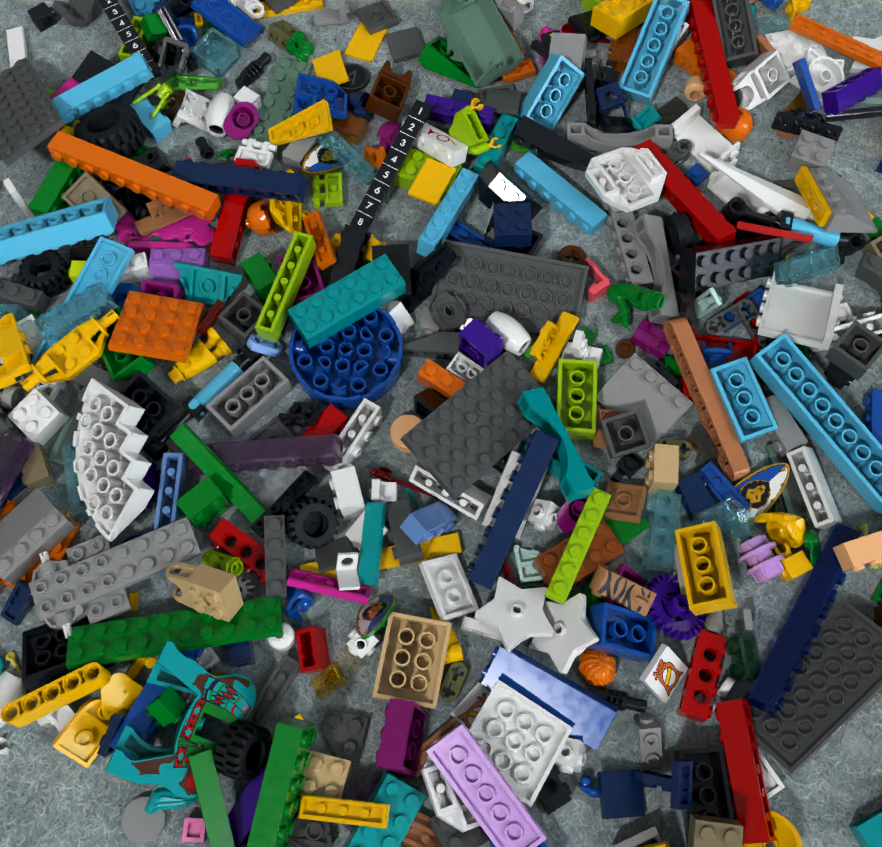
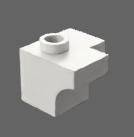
[369,479,398,504]
[36,703,78,732]

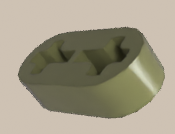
[656,438,693,460]
[440,662,467,702]

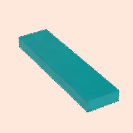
[358,502,387,586]

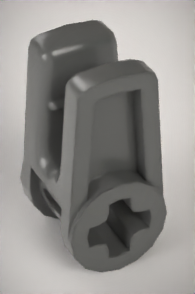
[665,139,692,167]

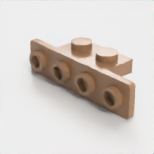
[134,200,193,236]

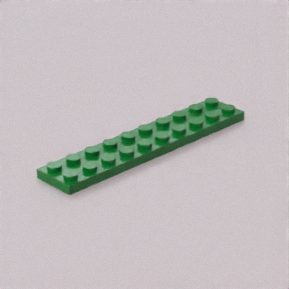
[66,595,284,670]

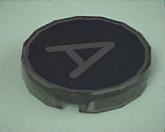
[339,63,369,94]

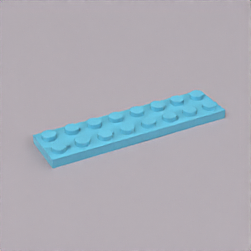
[31,236,135,382]

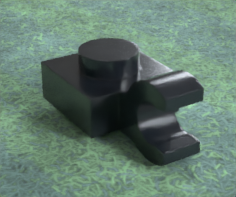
[651,359,679,388]
[611,453,644,482]

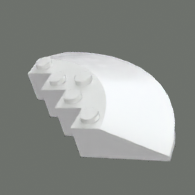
[73,378,155,541]

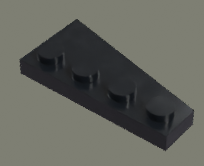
[401,241,457,313]

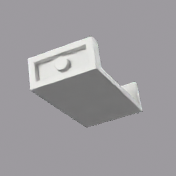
[671,104,741,173]
[707,158,773,216]

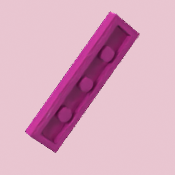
[287,568,371,605]

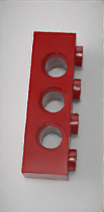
[208,518,289,586]
[677,629,727,723]

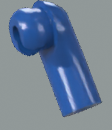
[578,775,600,798]

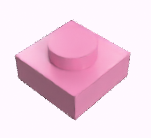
[182,818,207,843]

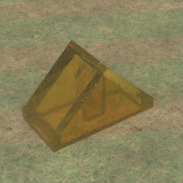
[311,661,349,700]

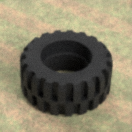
[74,102,146,158]

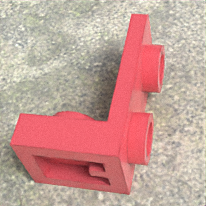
[584,258,611,303]

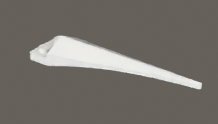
[697,152,817,224]

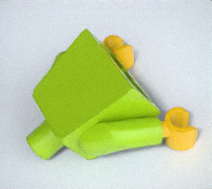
[449,98,502,155]

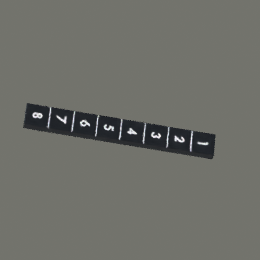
[98,0,162,81]
[350,99,433,230]

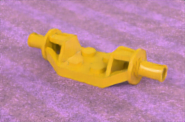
[20,309,120,392]

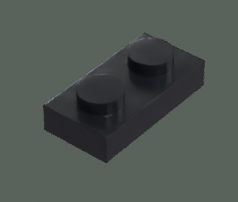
[597,116,635,134]

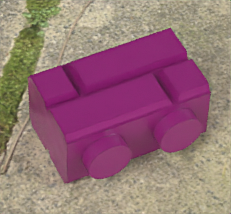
[630,319,671,361]

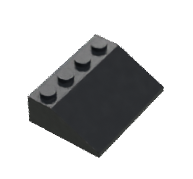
[119,370,181,454]
[22,617,116,692]

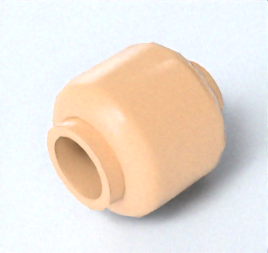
[684,75,705,102]

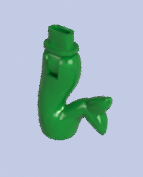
[607,283,666,328]

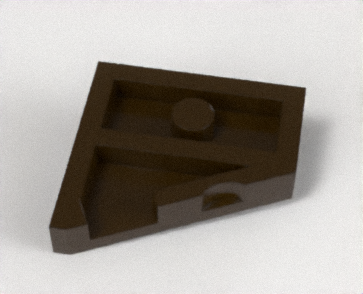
[164,89,185,122]

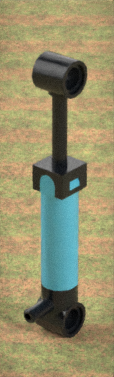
[721,197,866,265]
[143,343,264,461]

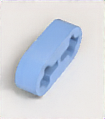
[246,334,283,357]

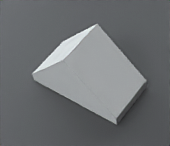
[380,300,415,335]

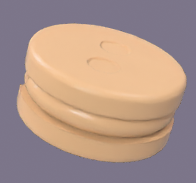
[390,414,422,453]

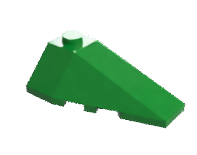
[417,36,481,89]

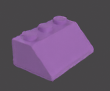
[149,248,210,291]

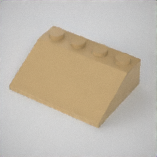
[372,612,452,709]

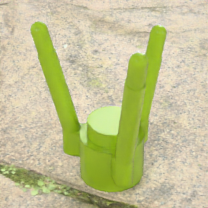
[132,82,175,119]

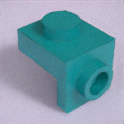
[630,104,662,131]

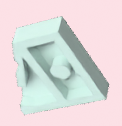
[513,545,542,585]

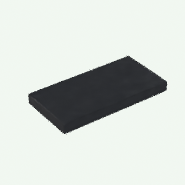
[72,50,145,105]
[584,57,596,128]

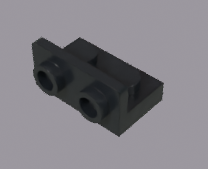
[122,188,153,221]
[278,402,323,428]

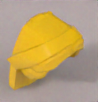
[755,512,806,548]

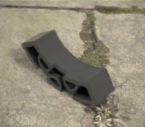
[854,251,882,306]

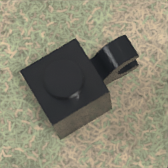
[594,60,616,96]

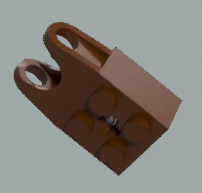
[364,60,412,122]

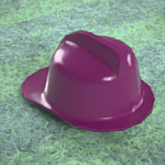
[223,102,259,140]
[557,497,588,534]

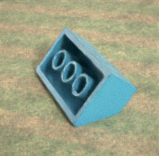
[517,53,585,131]
[709,356,778,444]

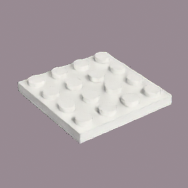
[469,679,573,808]

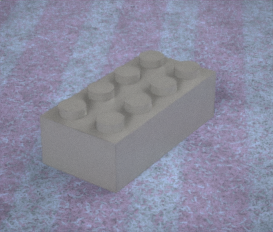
[206,356,292,439]

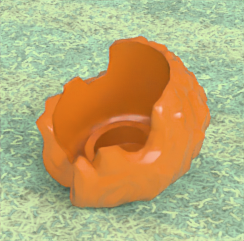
[578,648,616,687]

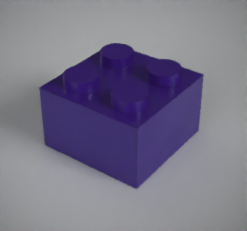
[459,318,504,369]

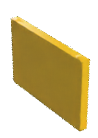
[344,22,387,63]
[312,49,349,85]
[408,158,456,206]

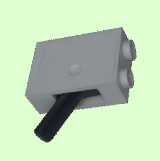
[530,33,588,88]

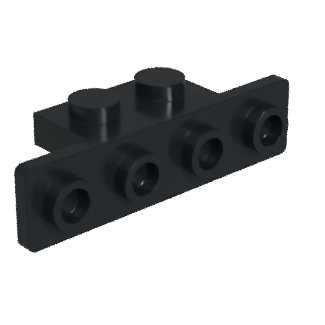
[771,108,843,144]
[251,470,318,538]

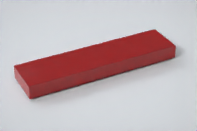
[735,221,814,243]

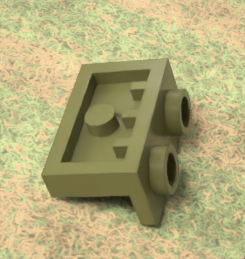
[267,20,307,53]

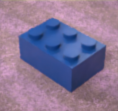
[586,602,657,662]

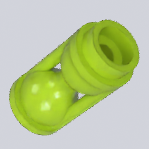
[202,549,244,576]

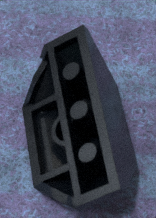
[478,160,543,220]

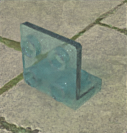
[696,497,752,542]

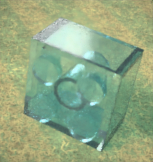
[191,27,241,77]

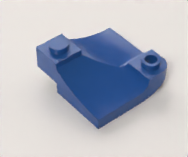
[292,73,348,120]

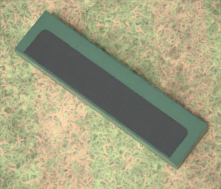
[47,392,84,467]
[765,444,810,518]

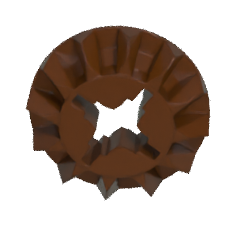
[557,245,586,265]

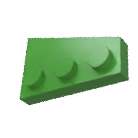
[165,74,223,91]

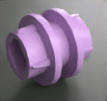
[738,534,785,584]

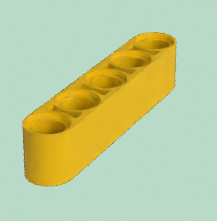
[1,662,111,728]

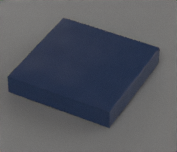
[597,769,645,819]

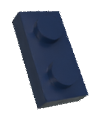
[97,709,129,757]

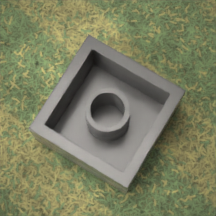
[785,129,836,173]

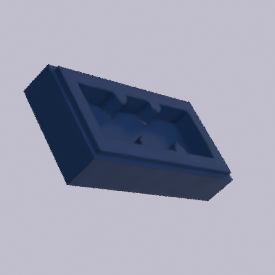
[0,579,33,626]

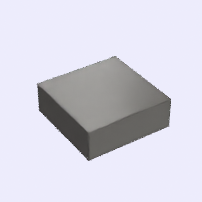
[738,609,753,633]

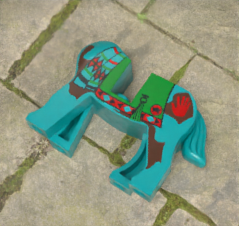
[105,640,256,814]

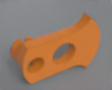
[364,145,386,169]

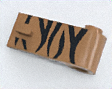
[589,564,657,617]

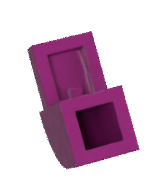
[376,121,402,155]

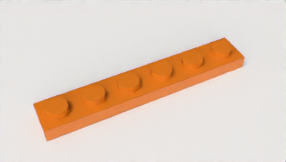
[788,13,882,72]

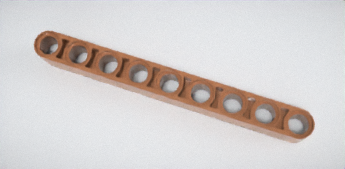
[663,317,750,482]

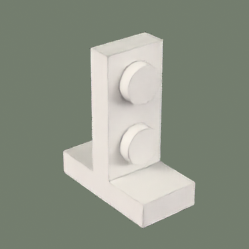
[561,330,603,369]

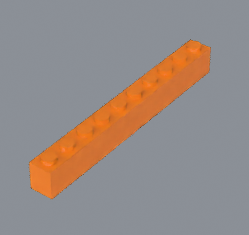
[47,130,221,222]

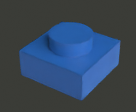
[684,163,709,187]

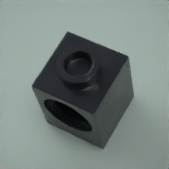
[27,2,58,32]

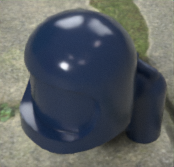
[347,91,372,122]

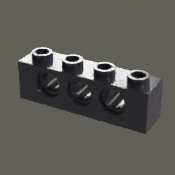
[537,763,572,814]

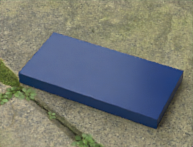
[190,0,264,47]

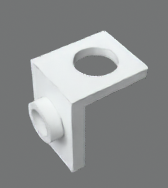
[336,552,360,591]

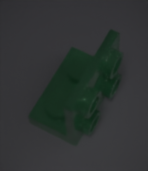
[726,633,762,682]

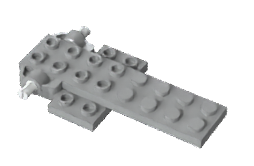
[28,517,203,639]

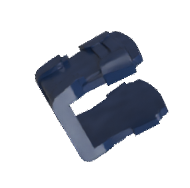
[594,81,627,117]

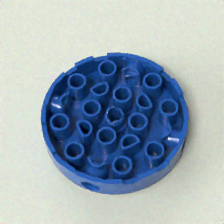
[289,308,404,409]

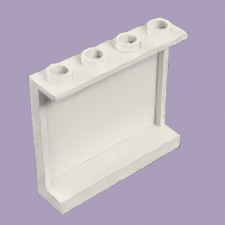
[755,270,844,351]

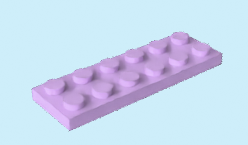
[426,722,547,847]

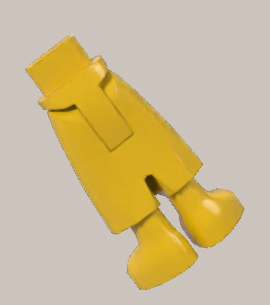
[167,327,233,384]

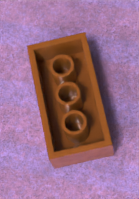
[532,518,625,588]

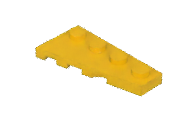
[268,99,333,146]

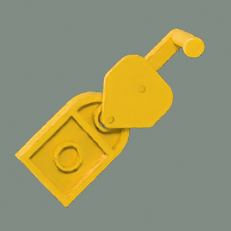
[51,656,157,769]

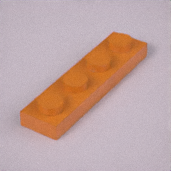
[303,209,337,271]

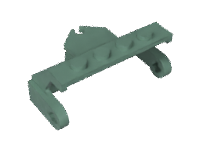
[435,0,525,86]

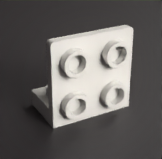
[171,88,211,132]

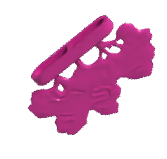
[115,213,217,258]

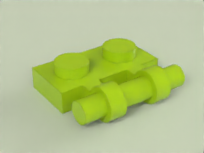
[311,172,343,209]

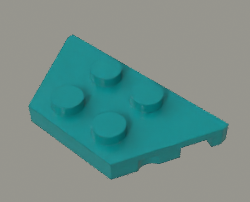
[174,261,245,308]

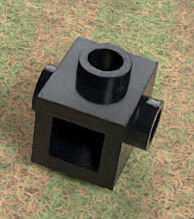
[151,38,176,66]

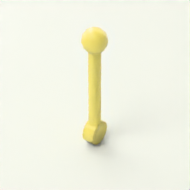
[5,652,28,689]

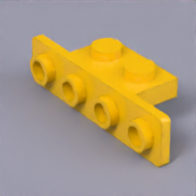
[530,311,579,384]

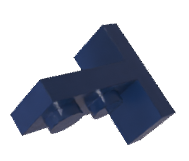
[635,760,693,810]

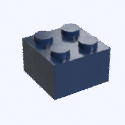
[493,203,532,247]

